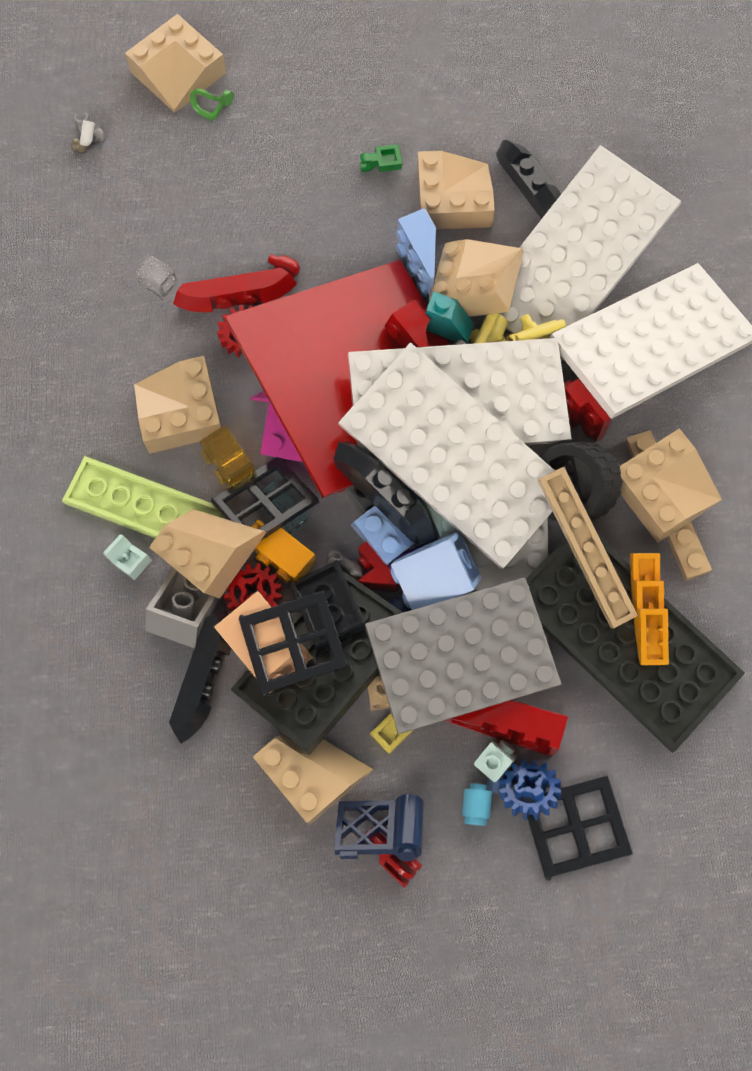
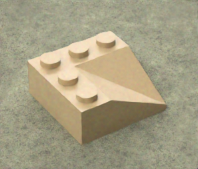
[125,14,226,113]
[417,151,495,230]
[428,239,524,317]
[134,356,224,454]
[620,428,722,543]

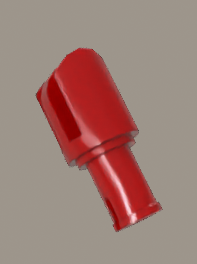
[366,826,423,888]

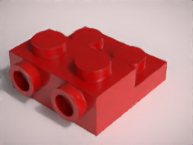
[564,378,612,442]

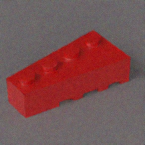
[446,700,569,757]

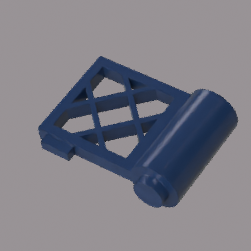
[334,794,424,861]

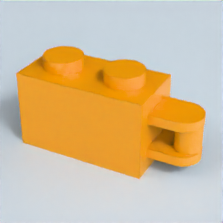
[251,520,316,583]

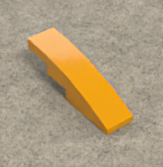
[630,553,669,665]

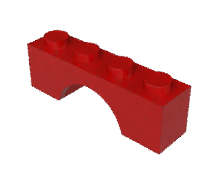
[384,300,430,348]

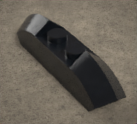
[496,140,561,219]
[333,441,437,545]
[169,611,231,744]

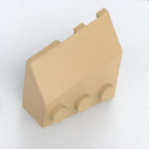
[149,509,266,598]
[253,734,374,826]

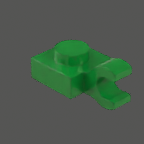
[359,144,403,172]

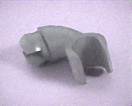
[74,113,104,143]
[326,550,363,581]

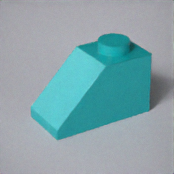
[425,291,474,344]

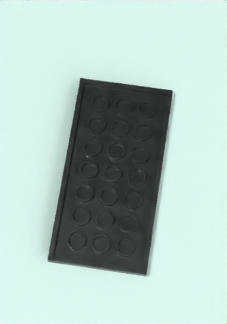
[526,538,745,752]

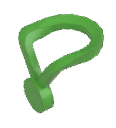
[190,88,234,121]

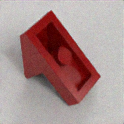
[357,541,400,592]

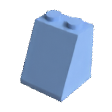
[391,530,482,610]

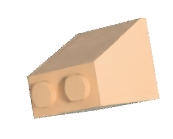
[215,591,313,693]

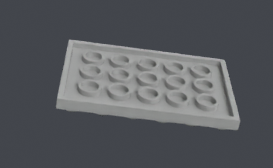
[365,577,561,734]

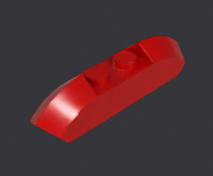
[173,268,297,313]

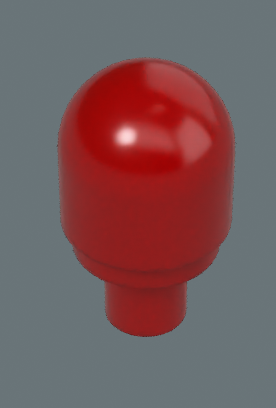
[268,254,300,278]

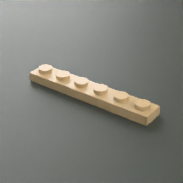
[625,430,712,581]
[537,467,638,628]

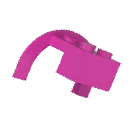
[250,391,303,462]

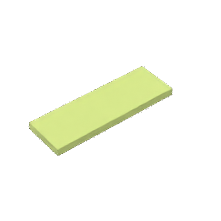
[62,456,224,538]

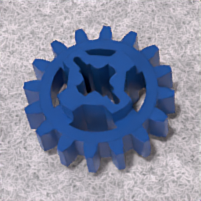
[499,759,561,820]

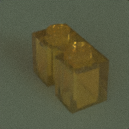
[199,425,255,488]

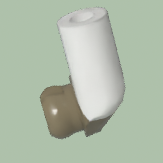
[71,120,95,154]

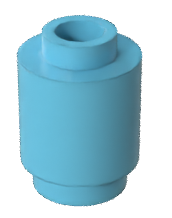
[462,783,492,826]

